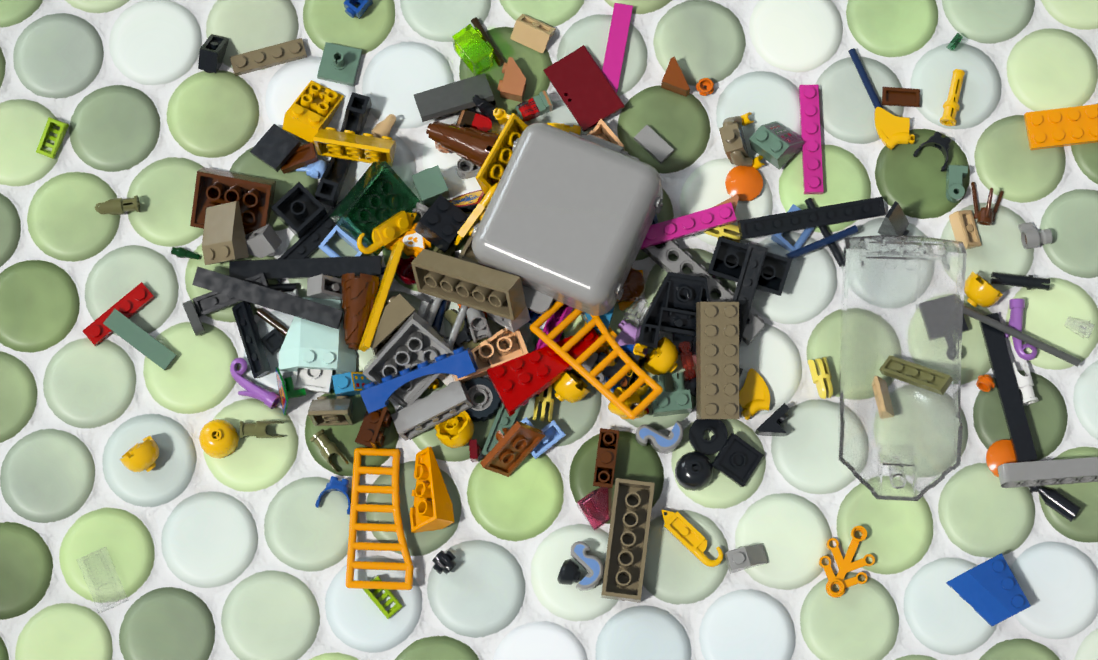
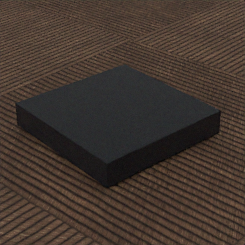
[250,124,302,172]
[712,433,764,487]

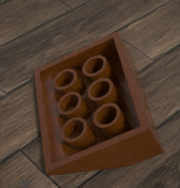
[190,167,276,235]

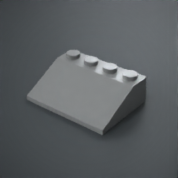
[362,312,454,407]

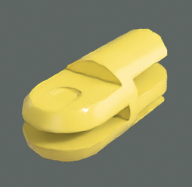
[703,224,741,243]
[808,357,833,399]
[532,385,554,422]

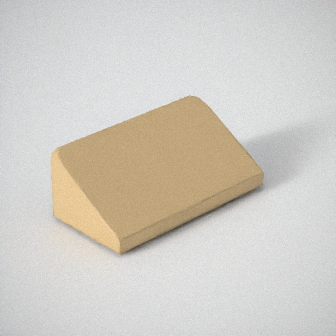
[949,210,982,251]
[872,376,894,419]

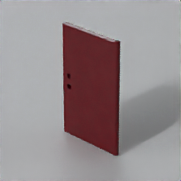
[543,45,625,132]

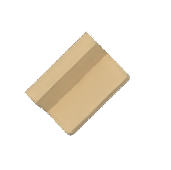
[510,14,556,53]

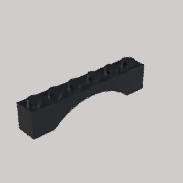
[315,92,372,207]

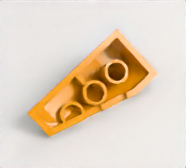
[410,447,454,533]

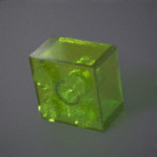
[452,24,494,76]

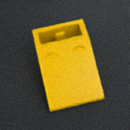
[282,80,344,145]

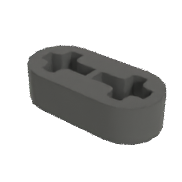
[182,300,205,336]

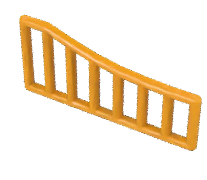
[529,301,663,420]
[346,448,414,590]

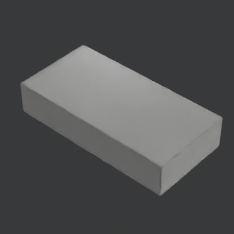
[634,125,674,164]

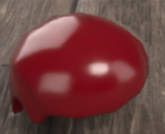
[396,256,416,285]

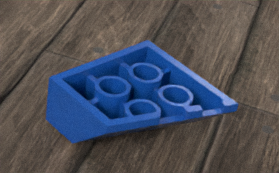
[946,553,1031,626]

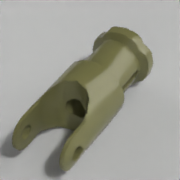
[95,195,140,215]
[240,421,284,438]
[310,429,349,473]

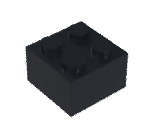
[271,182,327,239]
[414,195,469,253]

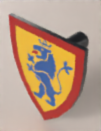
[449,190,485,213]

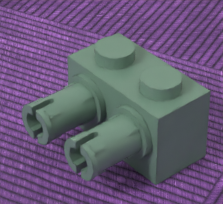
[651,372,692,417]

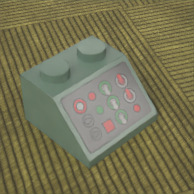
[749,121,804,170]

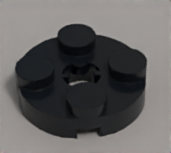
[688,419,728,455]

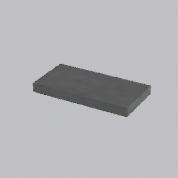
[413,73,494,122]

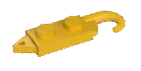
[454,182,499,246]
[357,211,417,254]
[661,510,723,567]

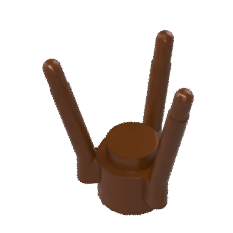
[971,182,1004,226]

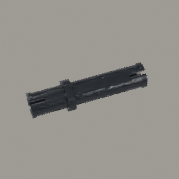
[990,272,1050,291]

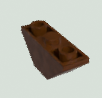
[593,428,619,489]

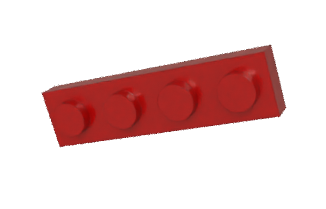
[83,282,155,347]

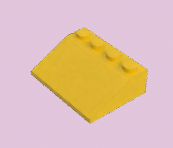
[475,113,527,195]
[313,127,396,167]

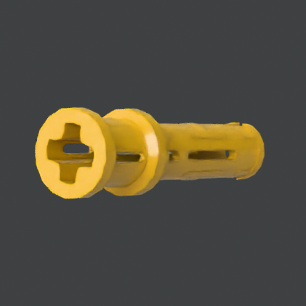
[940,69,965,126]

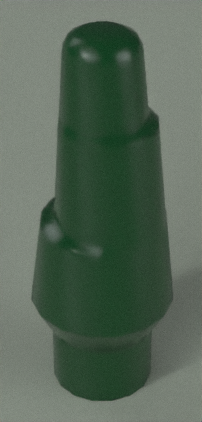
[171,247,200,260]

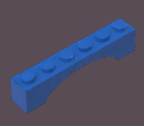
[360,346,478,413]

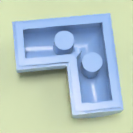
[521,417,566,460]

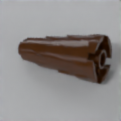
[426,121,500,168]
[341,273,380,350]

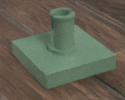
[317,42,362,86]

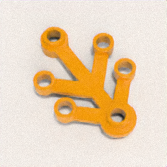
[819,526,875,598]

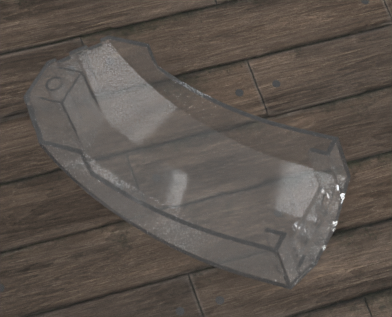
[838,235,967,501]

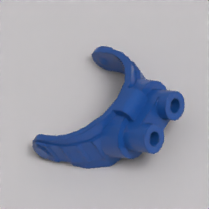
[315,476,351,515]

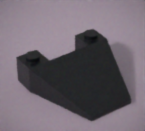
[635,272,710,356]

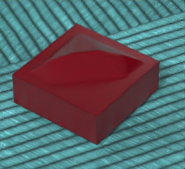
[469,439,481,462]

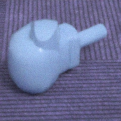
[296,160,328,179]

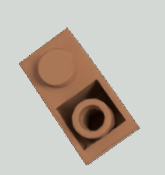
[498,57,527,102]

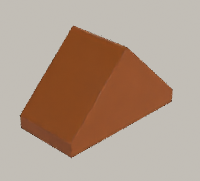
[661,56,690,97]

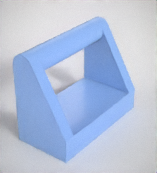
[318,222,367,257]

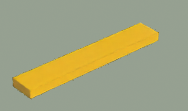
[358,241,405,352]

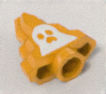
[385,223,431,257]

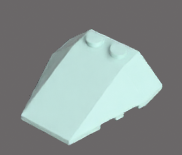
[278,297,357,374]

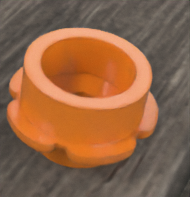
[696,78,714,96]
[976,374,995,392]

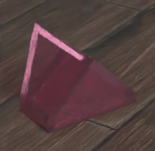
[577,487,610,530]

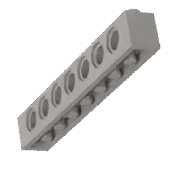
[641,224,765,345]

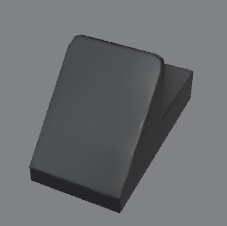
[755,403,790,436]

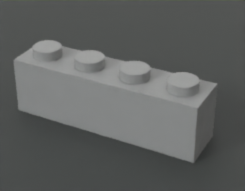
[391,380,473,441]

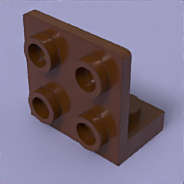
[355,406,392,449]

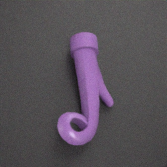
[1004,299,1037,360]
[230,358,280,409]

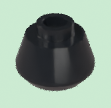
[557,559,581,585]

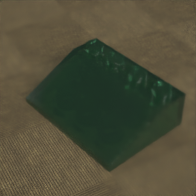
[330,161,420,256]

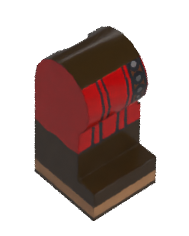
[456,110,492,132]

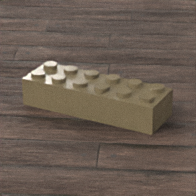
[411,249,526,320]
[696,302,739,419]
[601,478,655,603]

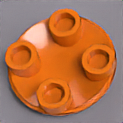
[725,166,763,201]
[986,440,1017,477]

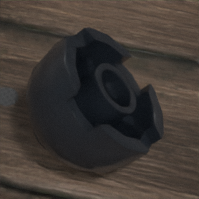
[675,452,714,491]

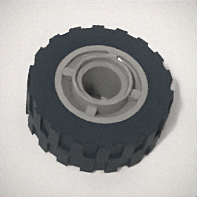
[464,377,501,422]

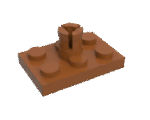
[480,421,545,477]

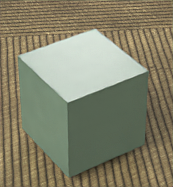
[412,165,450,207]

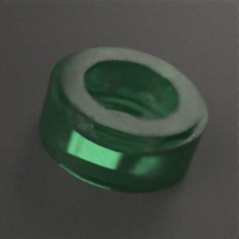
[946,32,963,51]

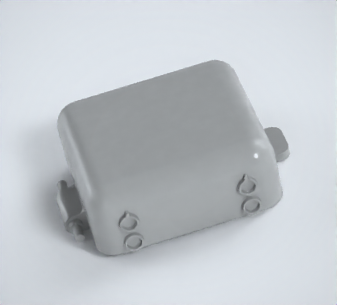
[472,123,663,316]

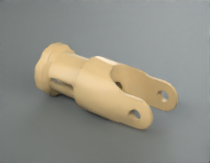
[371,114,396,138]

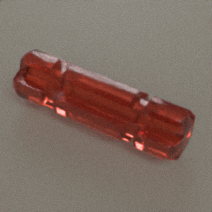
[679,341,696,379]

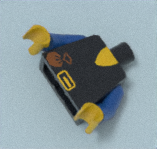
[597,343,647,397]

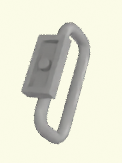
[417,297,468,349]

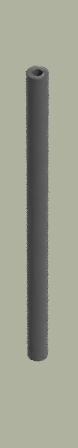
[954,302,1081,367]

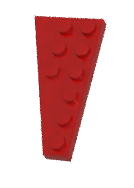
[487,328,599,416]

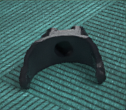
[472,95,498,121]
[913,132,952,172]
[432,308,472,349]

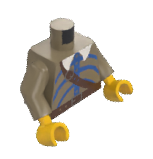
[719,112,765,169]

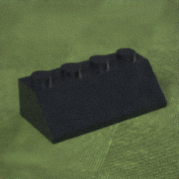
[707,237,792,296]

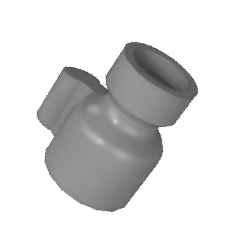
[1018,222,1053,249]

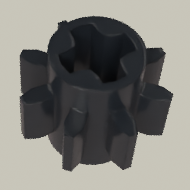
[432,550,457,574]

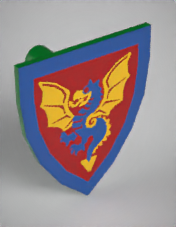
[276,367,306,415]

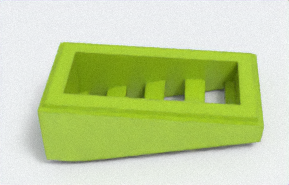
[36,117,69,159]
[363,576,403,619]

